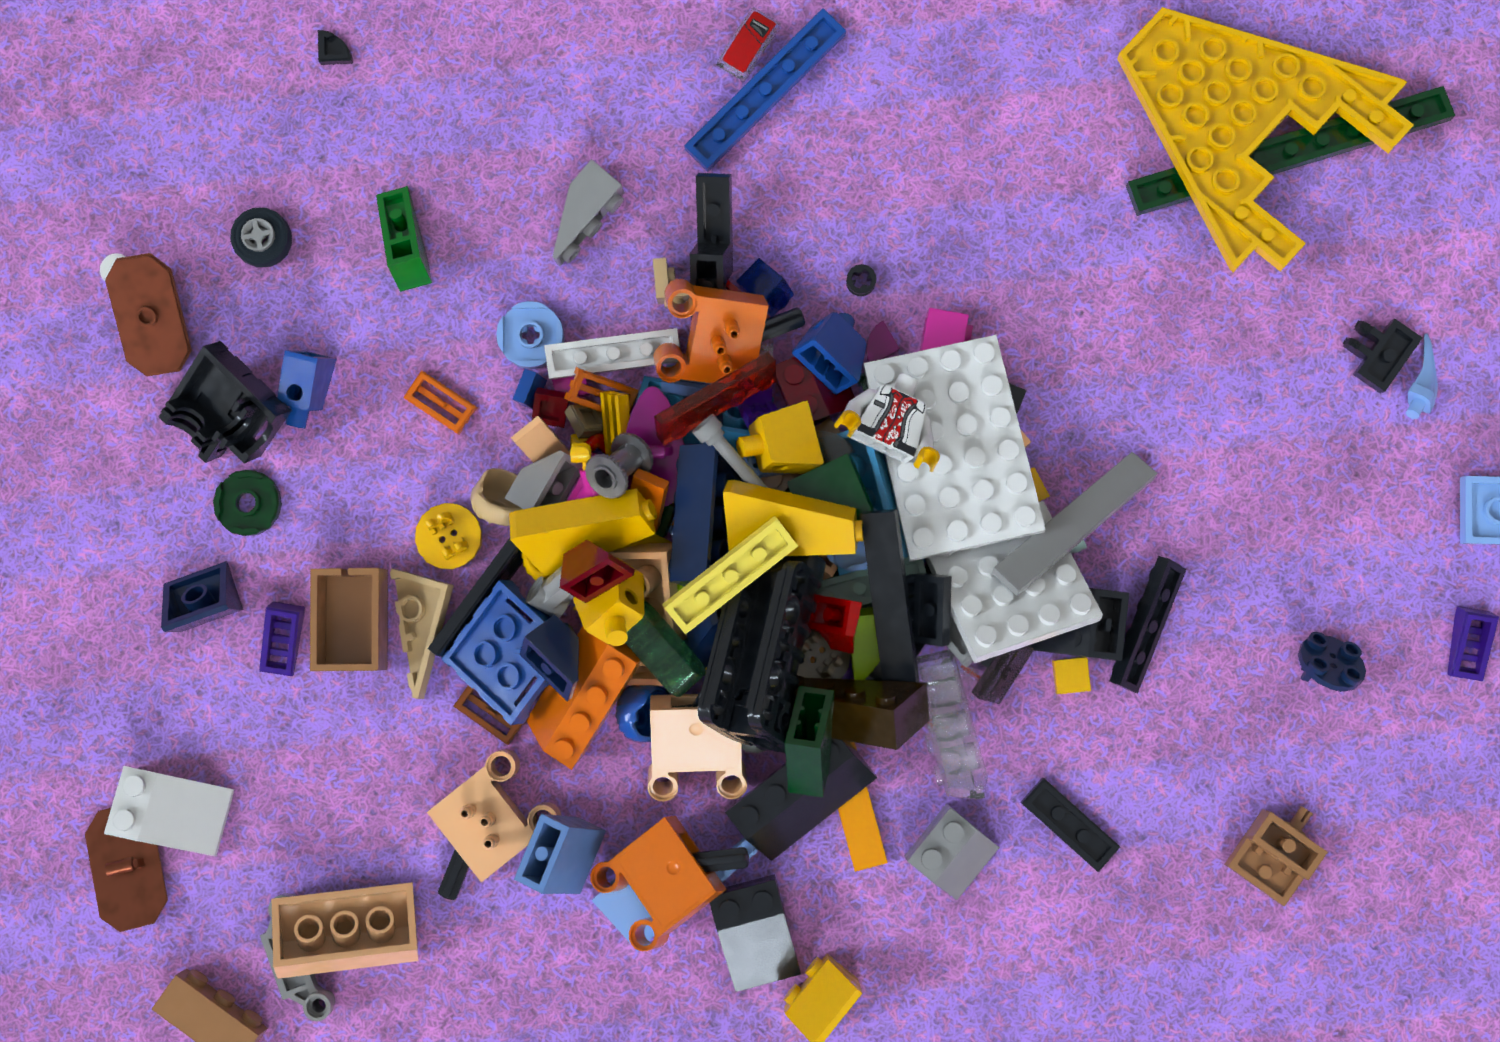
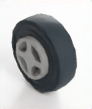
[230,208,292,267]

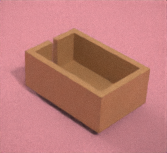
[310,568,388,671]

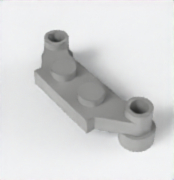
[260,893,335,1021]

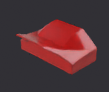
[808,595,862,654]

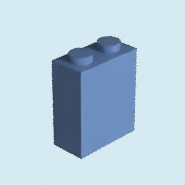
[514,814,606,894]

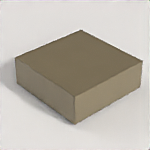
[564,404,604,439]

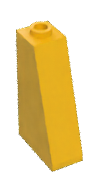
[723,480,864,556]
[509,488,657,577]

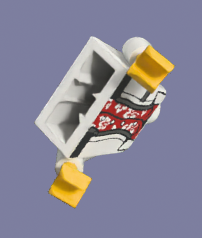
[834,374,940,472]

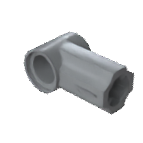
[526,566,574,618]

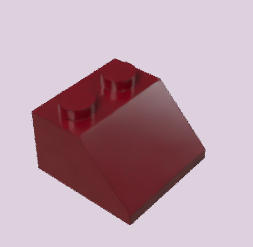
[772,357,855,426]

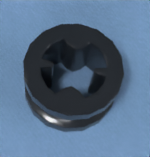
[846,264,876,296]

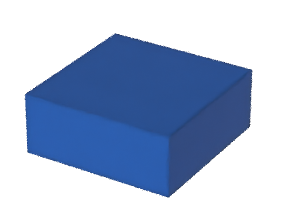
[513,369,547,410]

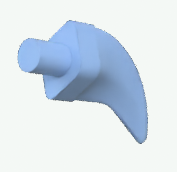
[1406,334,1438,419]

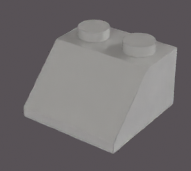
[904,804,1000,900]

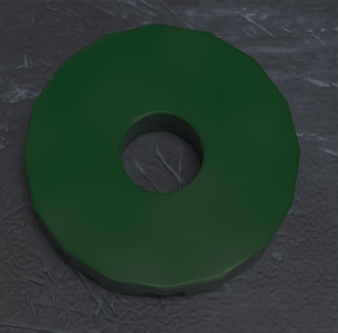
[213,470,282,536]

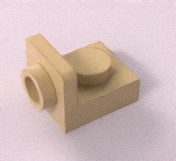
[653,258,689,309]

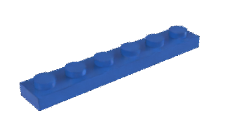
[684,8,846,172]

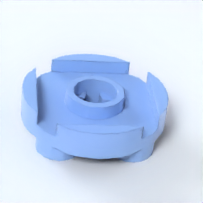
[496,301,565,369]

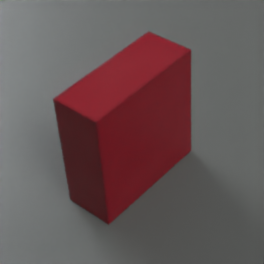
[532,387,569,428]

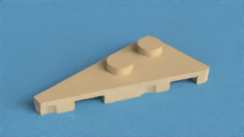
[390,568,454,699]

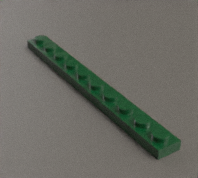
[1126,86,1455,216]

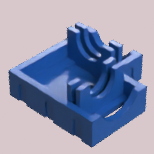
[441,580,550,725]

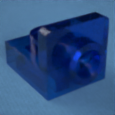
[736,258,794,317]

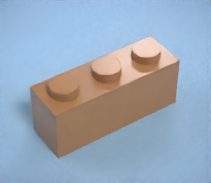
[151,969,268,1042]

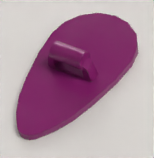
[626,386,685,507]

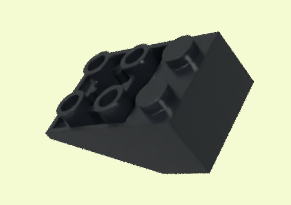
[1019,588,1129,661]

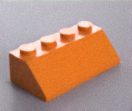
[526,626,648,770]

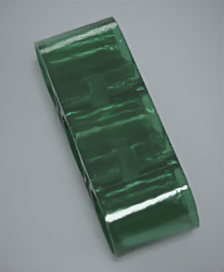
[625,600,706,697]

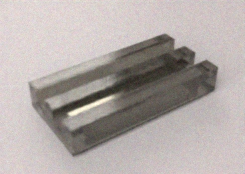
[972,645,1034,704]

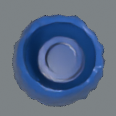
[615,685,670,742]

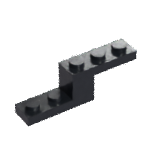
[689,173,733,321]

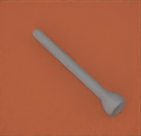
[692,414,768,488]

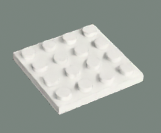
[925,501,1103,664]

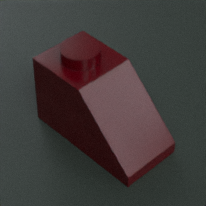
[559,540,635,603]

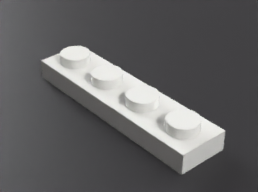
[544,328,680,380]

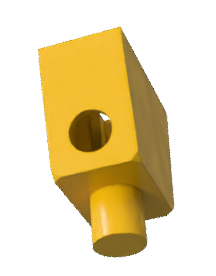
[736,401,824,474]
[573,558,645,646]

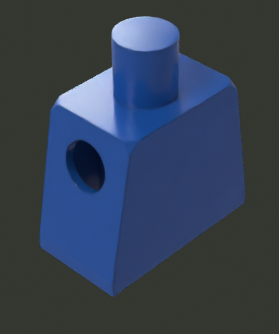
[792,312,867,395]
[277,350,337,429]

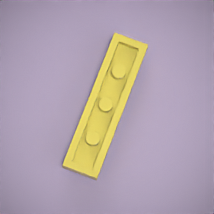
[662,516,798,635]

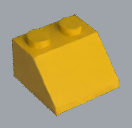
[783,954,862,1042]

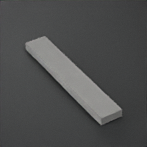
[992,452,1157,596]

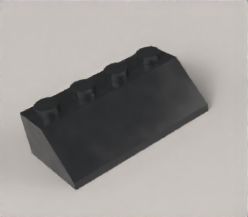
[725,738,877,861]

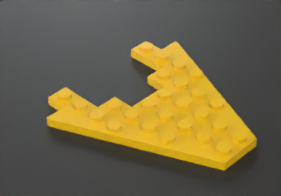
[1117,7,1414,273]

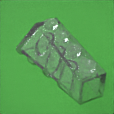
[917,649,988,799]

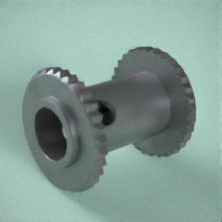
[585,433,653,499]

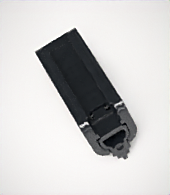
[698,555,826,753]

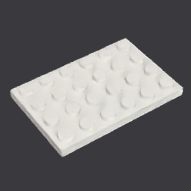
[863,335,1046,562]

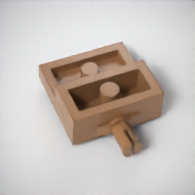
[1224,806,1328,907]

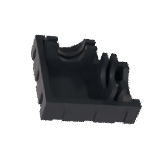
[159,341,292,463]

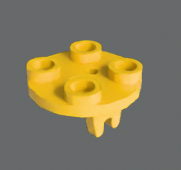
[415,503,482,569]

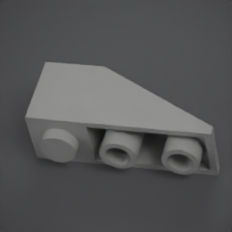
[552,159,624,266]

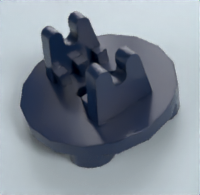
[1298,632,1366,692]

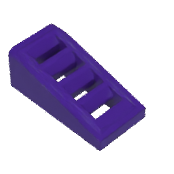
[259,602,305,676]
[1447,606,1499,681]

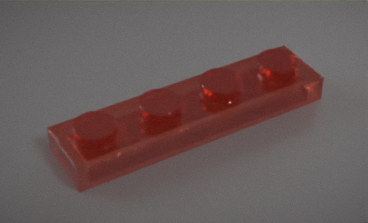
[654,352,776,446]

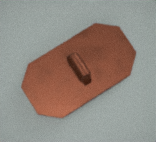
[105,253,192,376]
[85,808,168,932]

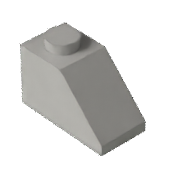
[505,450,583,509]

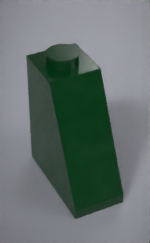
[785,686,834,798]

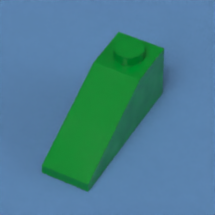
[376,186,432,292]

